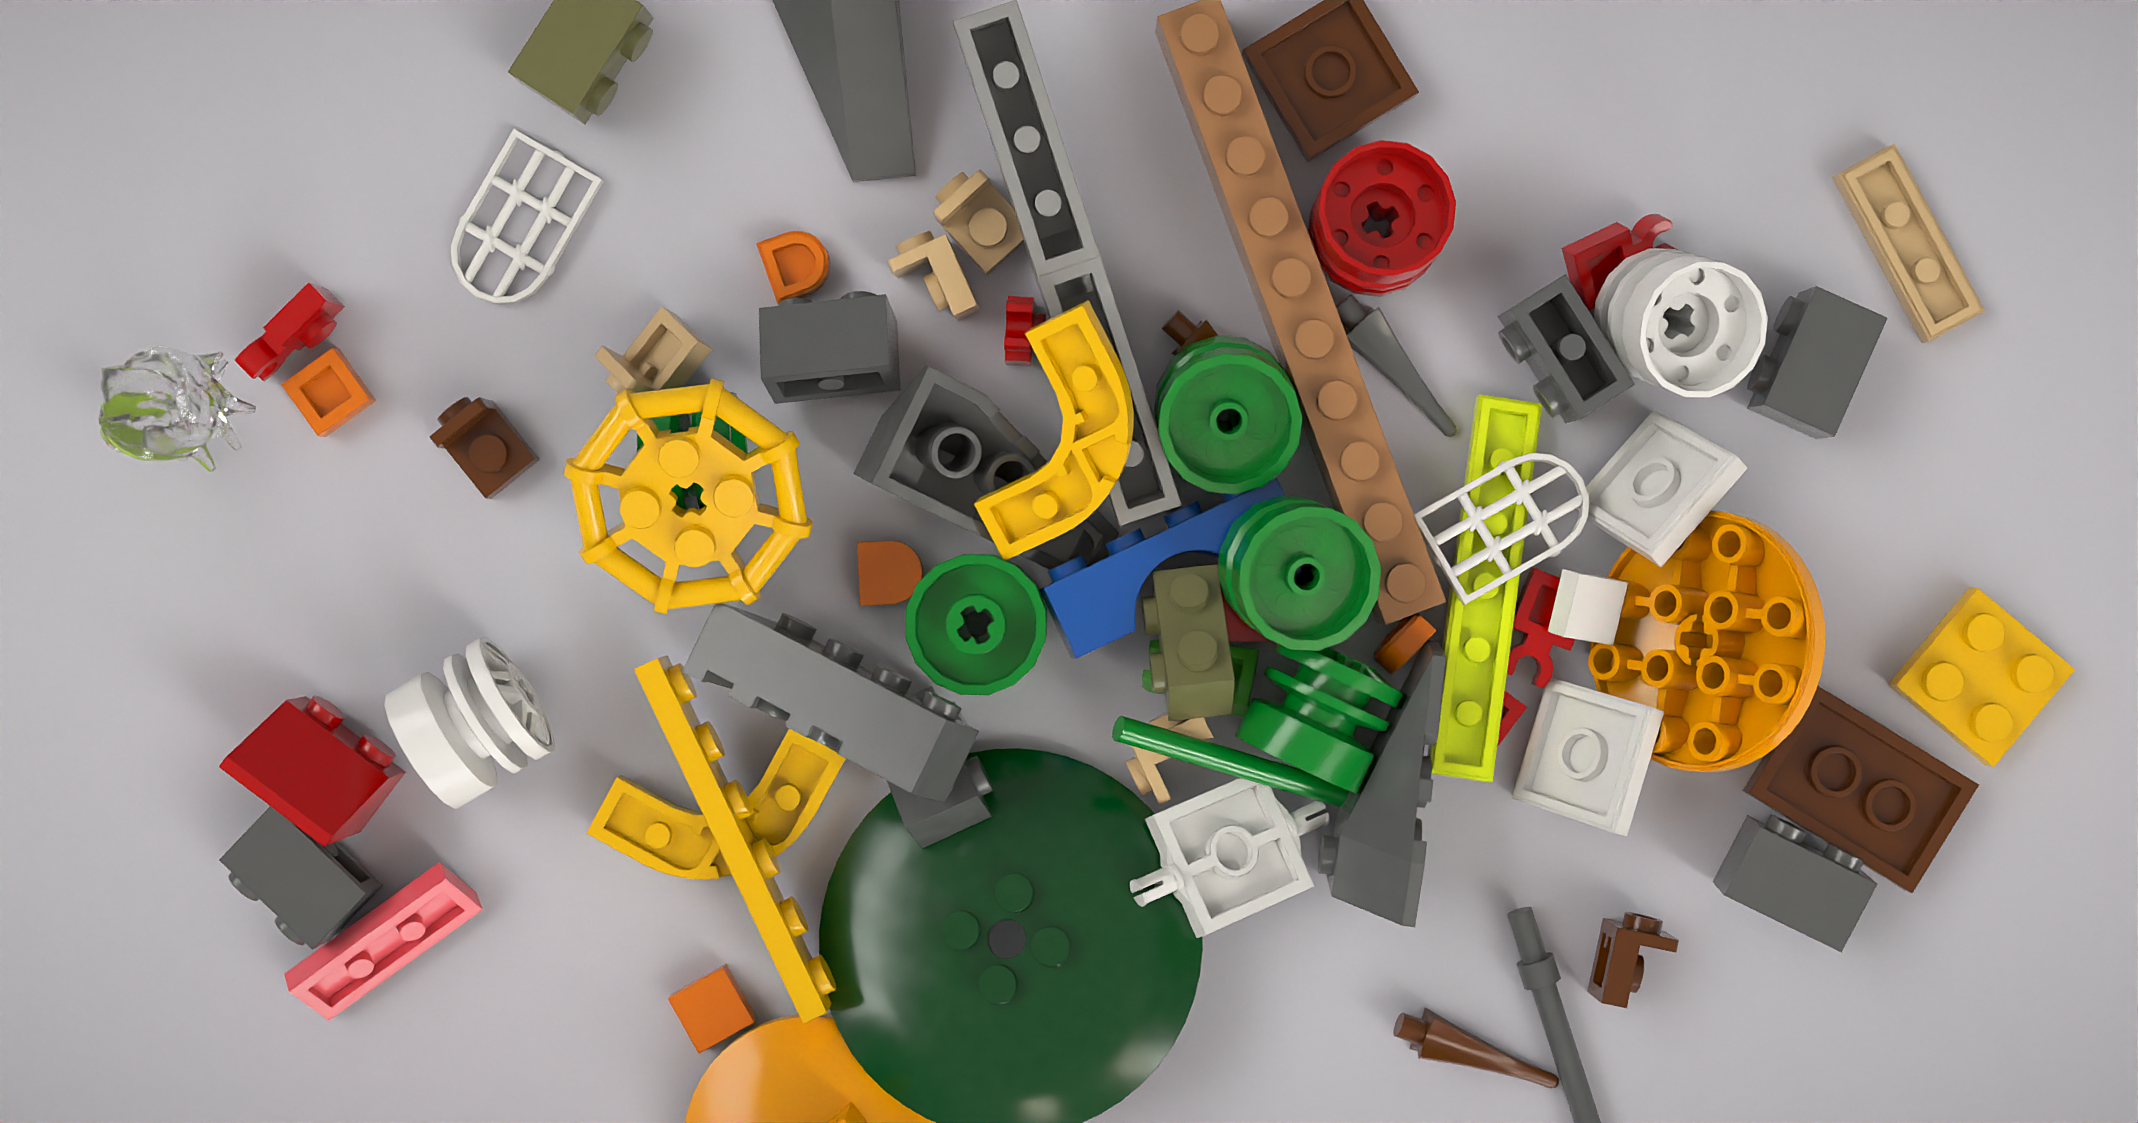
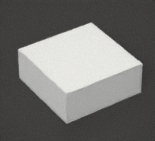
[1548,569,1628,645]

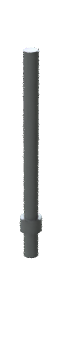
[1507,907,1601,1123]

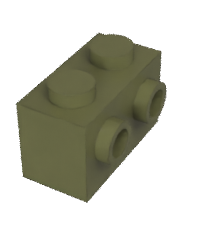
[508,0,654,125]
[1141,564,1235,721]

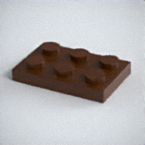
[1742,686,1979,893]

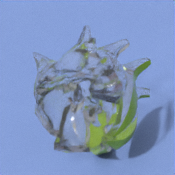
[99,345,256,472]

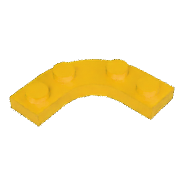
[974,300,1134,560]
[586,729,846,880]

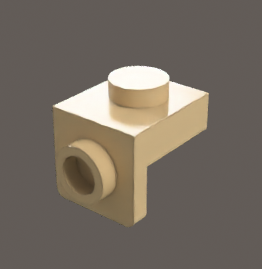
[594,306,712,393]
[1125,712,1213,804]

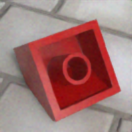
[219,695,406,847]

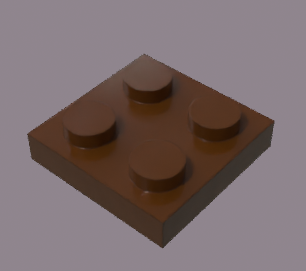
[1242,0,1419,162]

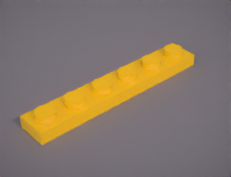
[634,655,836,1024]

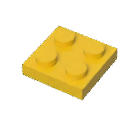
[1888,587,2075,767]

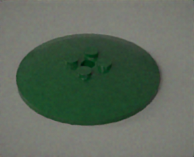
[819,748,1203,1123]

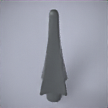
[1336,294,1457,437]

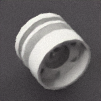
[1594,248,1768,397]
[384,637,555,809]

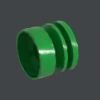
[1235,644,1404,793]

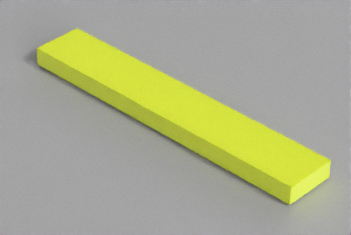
[1427,394,1542,783]

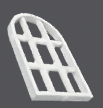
[451,129,604,304]
[1414,453,1589,606]

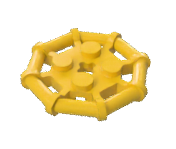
[563,378,813,615]

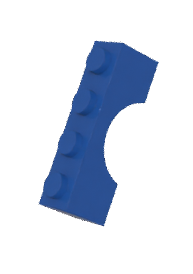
[1039,478,1285,658]

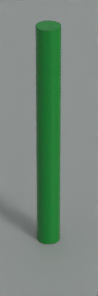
[1112,716,1348,807]

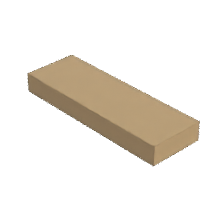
[1832,144,1985,343]

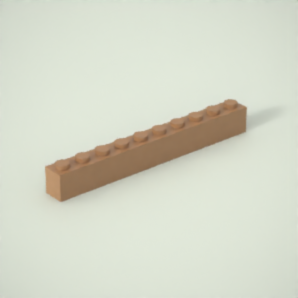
[1155,0,1447,625]

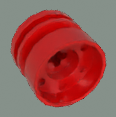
[1308,140,1456,297]

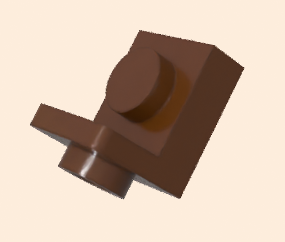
[429,397,540,499]
[1587,912,1679,1008]

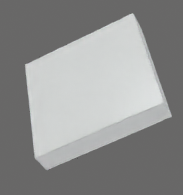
[1574,410,1747,567]
[1512,678,1664,836]

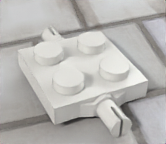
[1130,778,1330,938]

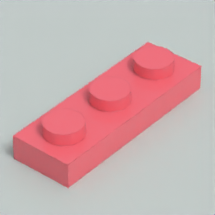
[284,862,483,1021]

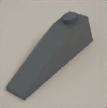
[772,0,916,182]
[853,365,1119,570]
[1318,640,1446,927]

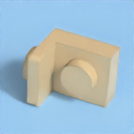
[933,169,1024,276]
[887,231,981,320]

